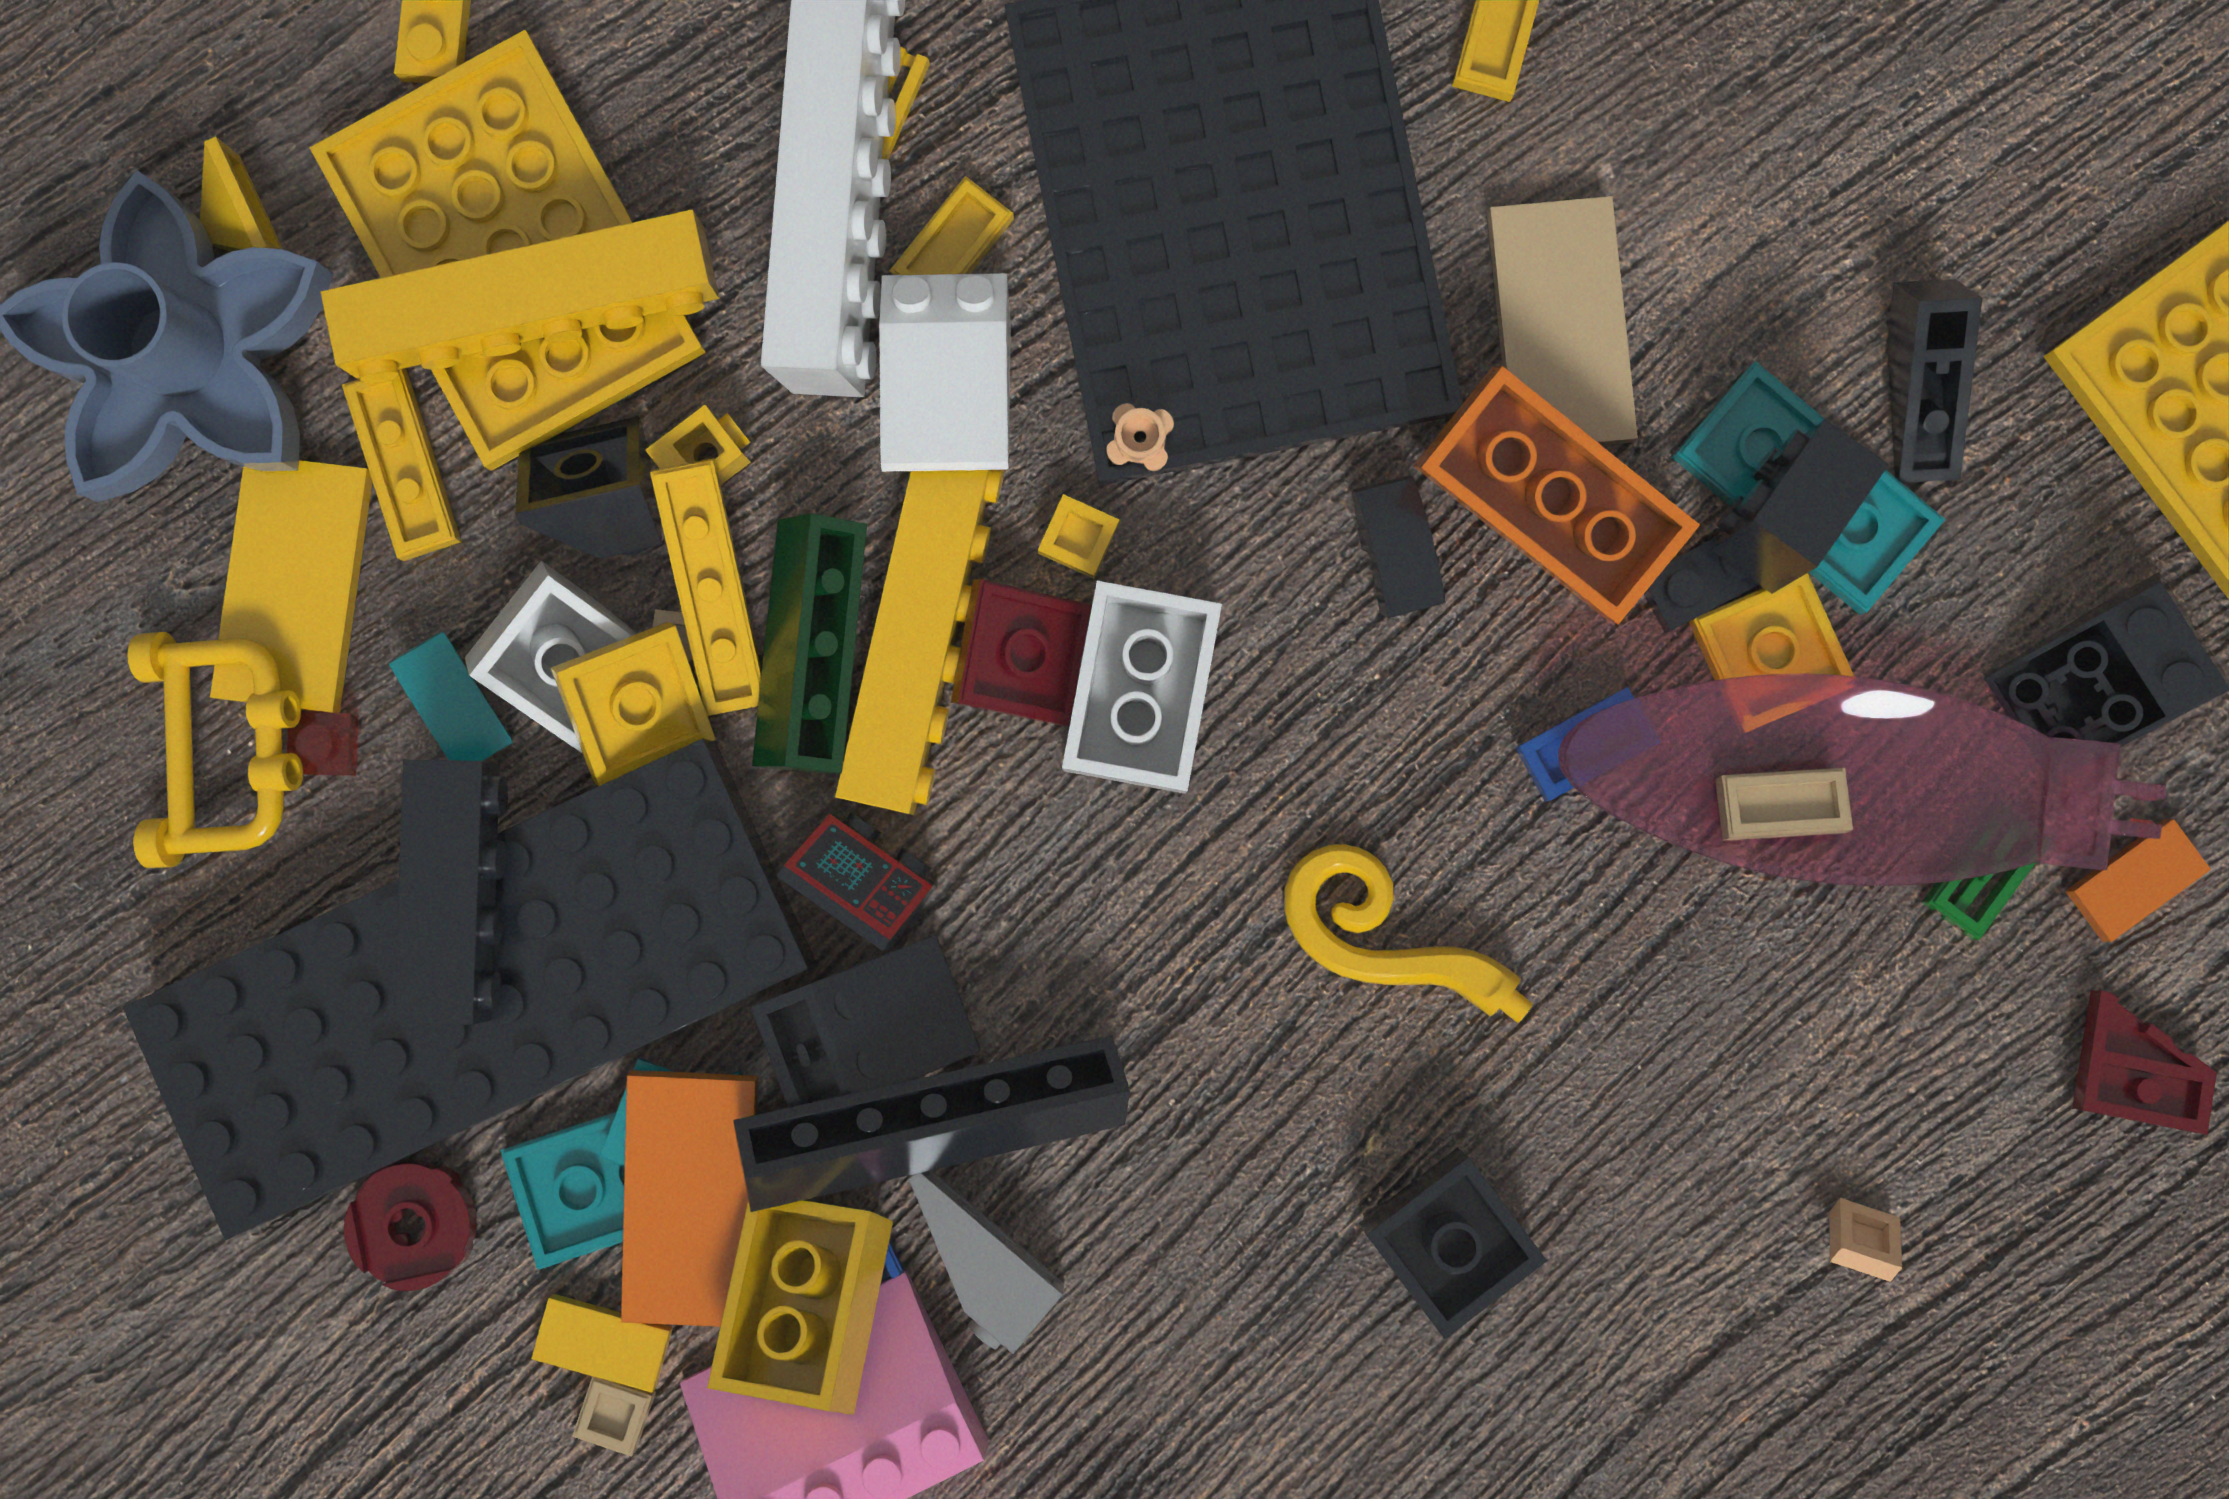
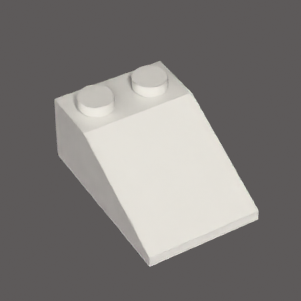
[879,273,1011,472]
[465,560,699,754]

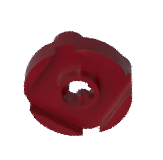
[344,1161,477,1291]

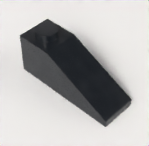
[1887,279,1982,483]

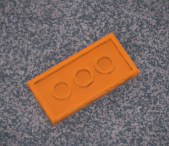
[621,1070,758,1327]

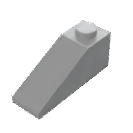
[909,1170,1064,1354]

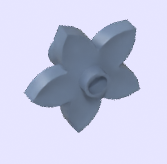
[0,170,333,502]

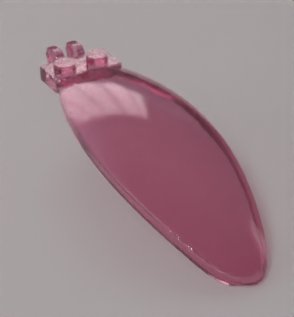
[1558,673,2166,886]

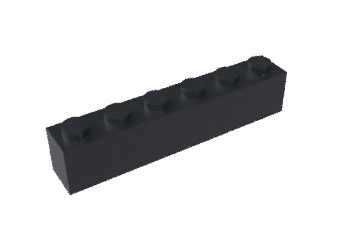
[733,1035,1130,1212]

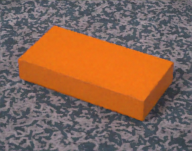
[2065,819,2211,942]

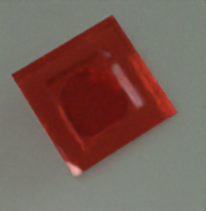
[287,712,359,776]

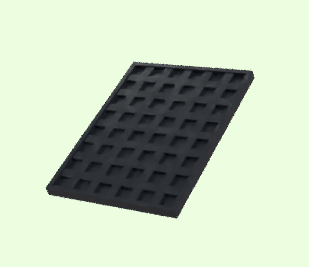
[1004,0,1463,486]

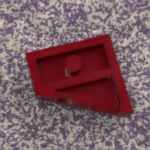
[2072,990,2217,1135]

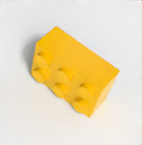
[707,1200,893,1415]

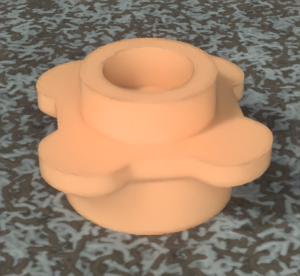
[1107,403,1174,471]

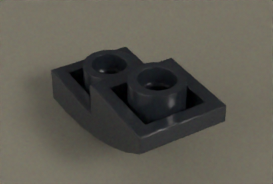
[1352,475,1446,618]

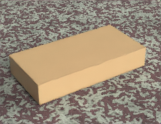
[1715,768,1853,841]

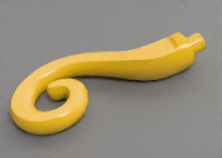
[1284,844,1533,1023]

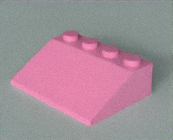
[680,1270,988,1499]

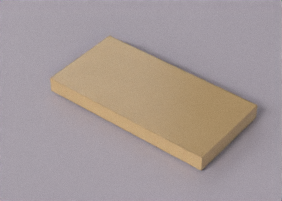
[1487,196,1638,445]

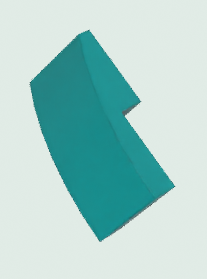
[388,631,513,761]

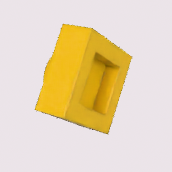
[1037,494,1120,579]

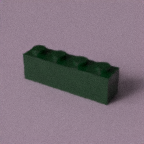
[752,513,867,773]

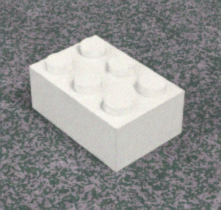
[1062,581,1222,794]

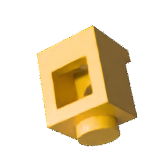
[645,405,751,485]

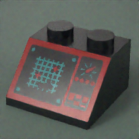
[777,811,938,951]

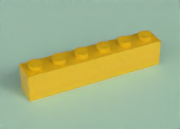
[320,209,720,383]
[835,470,1004,815]

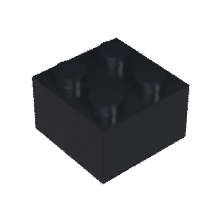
[1711,419,1889,594]
[1359,1147,1547,1339]

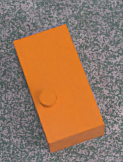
[1413,366,1700,625]

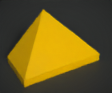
[200,136,283,252]

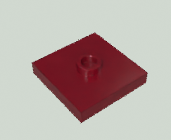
[950,579,1092,727]

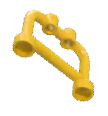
[127,632,303,868]

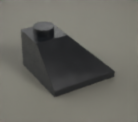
[515,416,662,559]

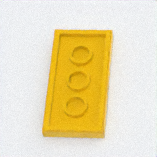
[210,460,373,714]

